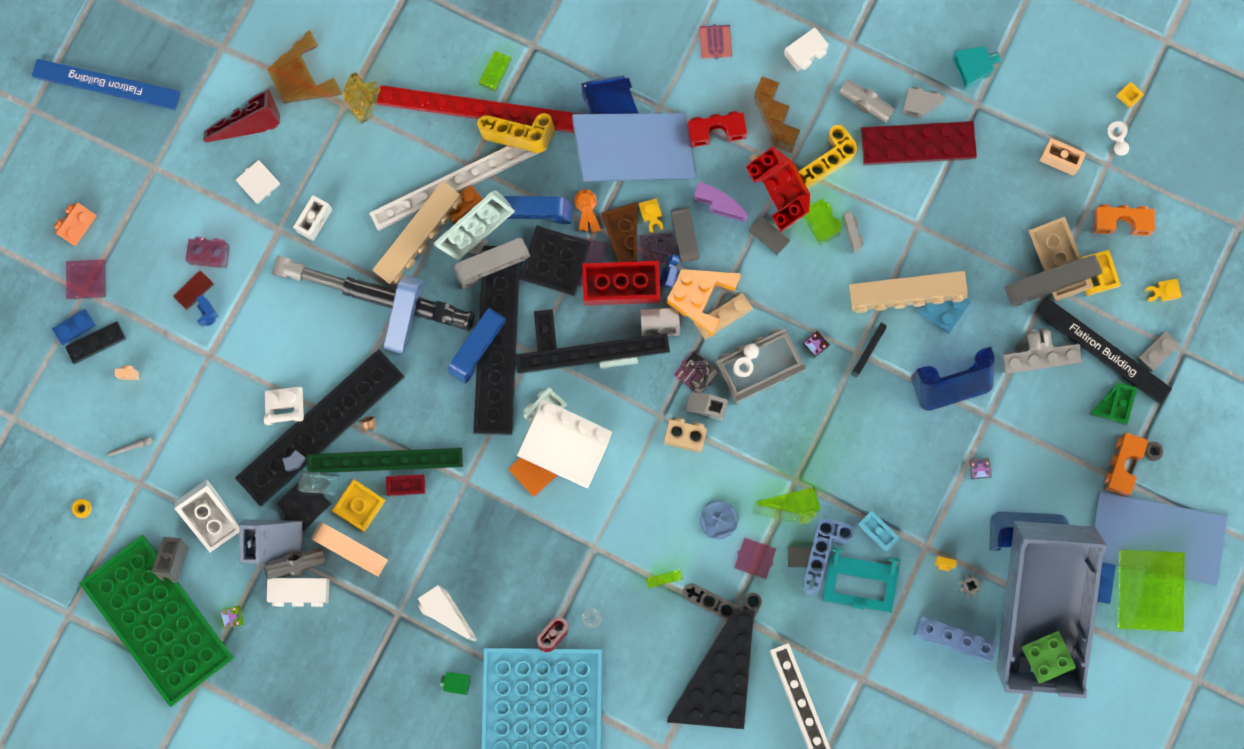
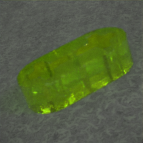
[645,570,683,589]

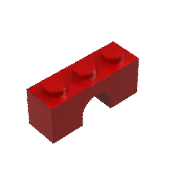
[687,111,747,148]

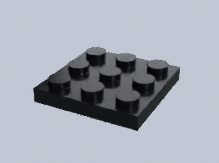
[519,225,591,296]

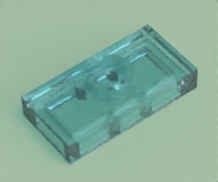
[297,471,340,495]

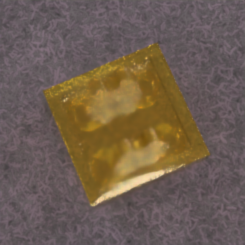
[342,72,381,124]

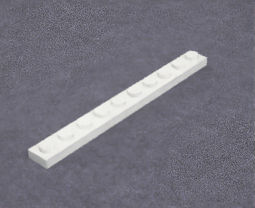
[370,146,547,231]

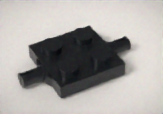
[276,477,332,531]

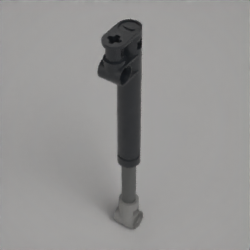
[272,255,475,331]

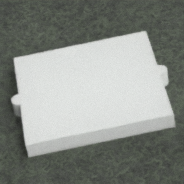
[236,160,280,204]

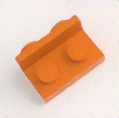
[449,185,483,225]

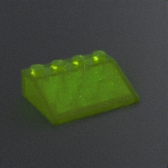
[752,487,821,525]
[1118,550,1185,632]

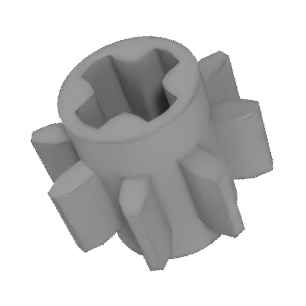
[958,574,983,598]

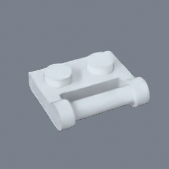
[264,387,304,425]

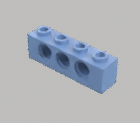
[913,616,998,662]

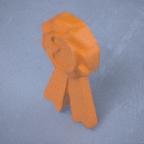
[574,189,601,234]

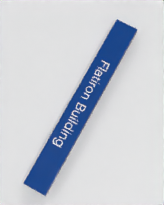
[32,59,180,110]

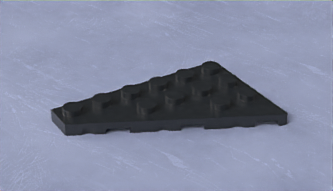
[667,609,754,729]

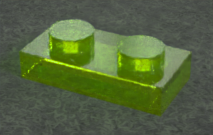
[478,50,512,92]

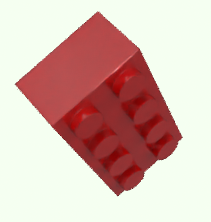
[582,261,660,306]

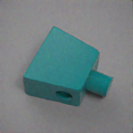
[952,46,1001,89]

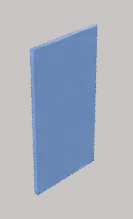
[572,113,696,181]
[1093,492,1227,585]

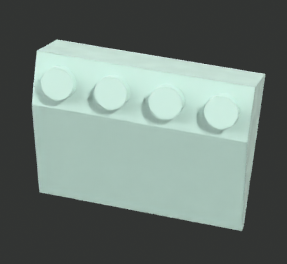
[434,190,515,261]

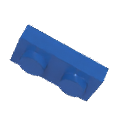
[52,309,96,345]
[1097,562,1116,604]

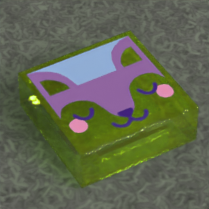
[220,605,245,630]

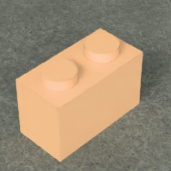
[1039,138,1086,176]

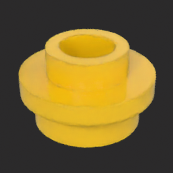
[72,499,92,518]

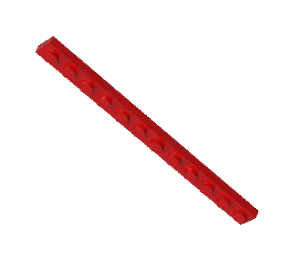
[377,85,580,133]

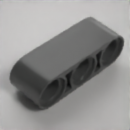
[670,207,699,262]

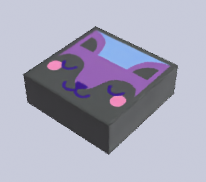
[969,458,992,480]

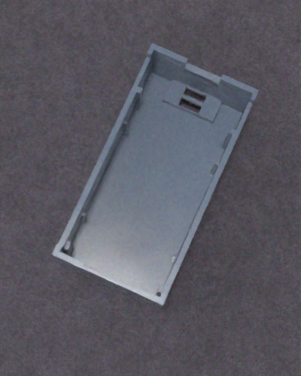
[997,521,1107,698]

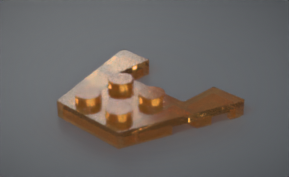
[267,30,342,103]

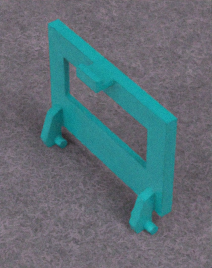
[823,547,901,613]

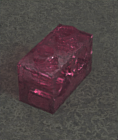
[185,237,230,268]

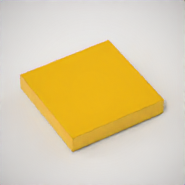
[332,479,386,532]

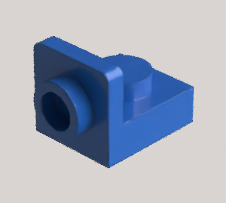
[196,295,219,327]

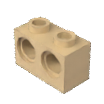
[664,418,707,453]

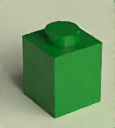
[440,672,471,695]

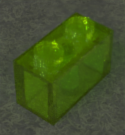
[804,198,842,246]

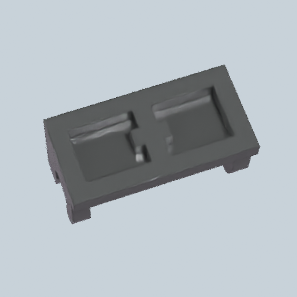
[152,537,189,583]

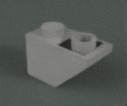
[901,87,945,119]
[685,392,728,422]

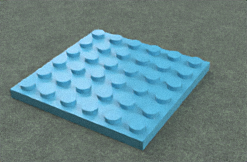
[482,648,602,749]

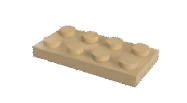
[1028,217,1092,301]

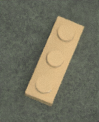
[695,293,753,340]

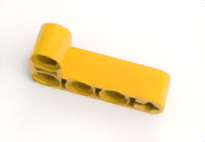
[477,113,555,153]
[798,125,857,189]

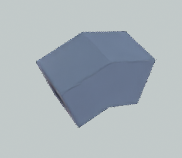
[283,450,307,472]

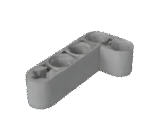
[454,238,530,289]

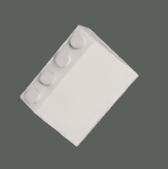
[517,399,612,488]
[418,585,478,642]

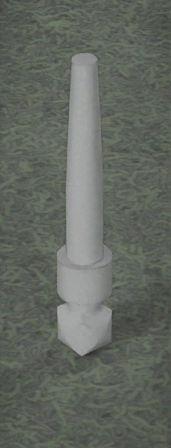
[108,437,153,456]

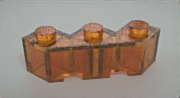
[754,76,800,153]

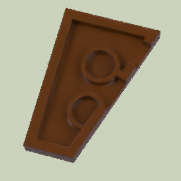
[601,202,637,262]

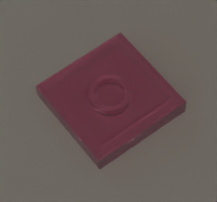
[66,259,106,300]

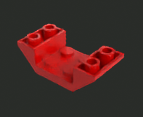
[745,147,811,232]

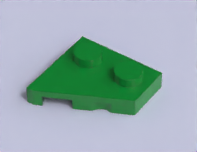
[1090,382,1137,425]

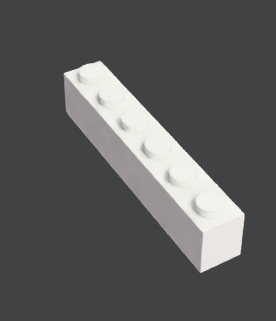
[769,643,831,749]

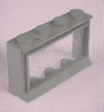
[716,328,806,405]

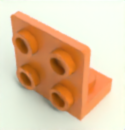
[509,457,558,497]

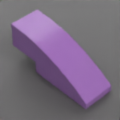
[694,182,748,222]

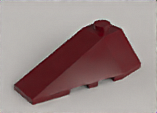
[203,89,280,143]

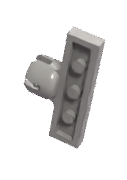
[1002,329,1082,374]

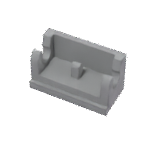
[640,308,680,336]

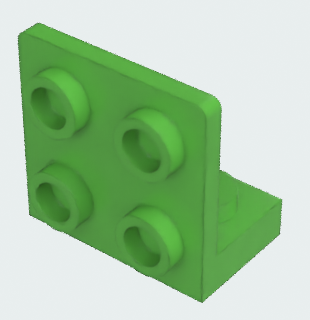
[1022,631,1076,683]

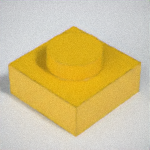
[1116,82,1144,109]
[934,556,957,572]

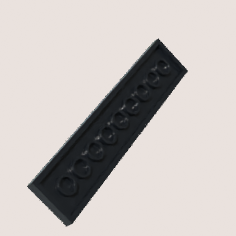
[473,246,521,435]
[235,349,405,507]

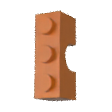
[1093,204,1155,236]
[1103,432,1149,497]

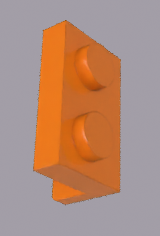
[54,202,97,246]

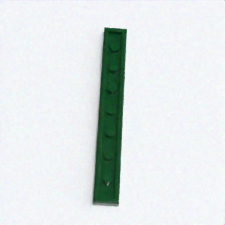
[307,448,463,474]

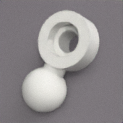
[1108,121,1129,156]
[733,344,759,377]

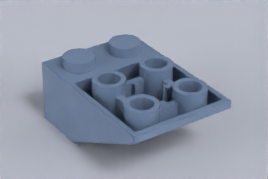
[239,519,303,564]

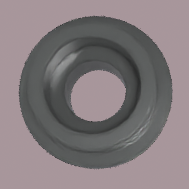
[1144,442,1163,461]

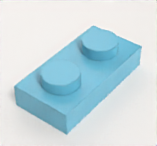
[858,510,900,552]

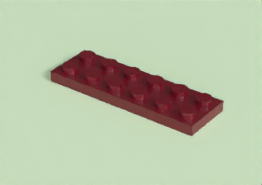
[861,121,977,165]

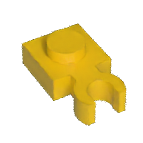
[638,198,663,234]
[1145,279,1182,302]

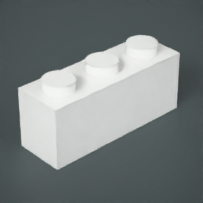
[267,578,329,607]

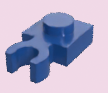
[660,254,680,288]

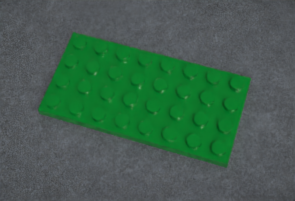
[79,535,235,707]

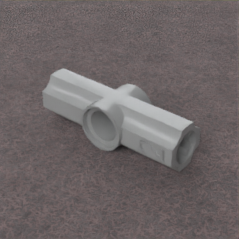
[839,79,896,123]

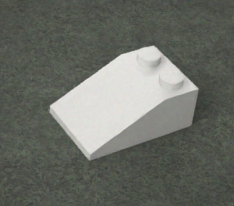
[174,479,239,552]

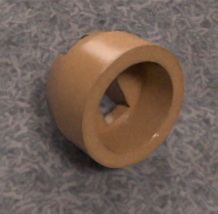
[360,416,376,432]

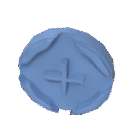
[700,500,739,539]

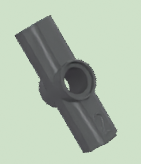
[263,548,325,580]

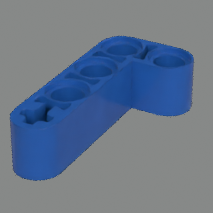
[503,196,573,224]
[448,308,506,384]

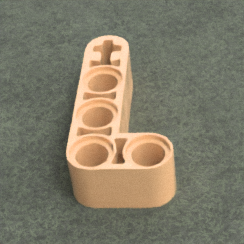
[311,522,388,577]

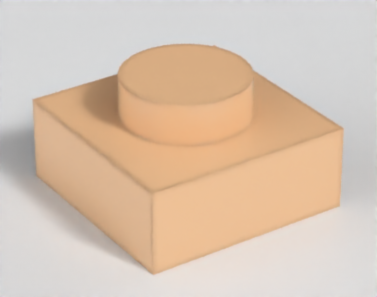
[115,366,139,380]

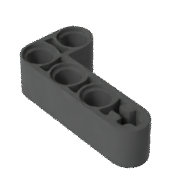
[682,583,762,621]

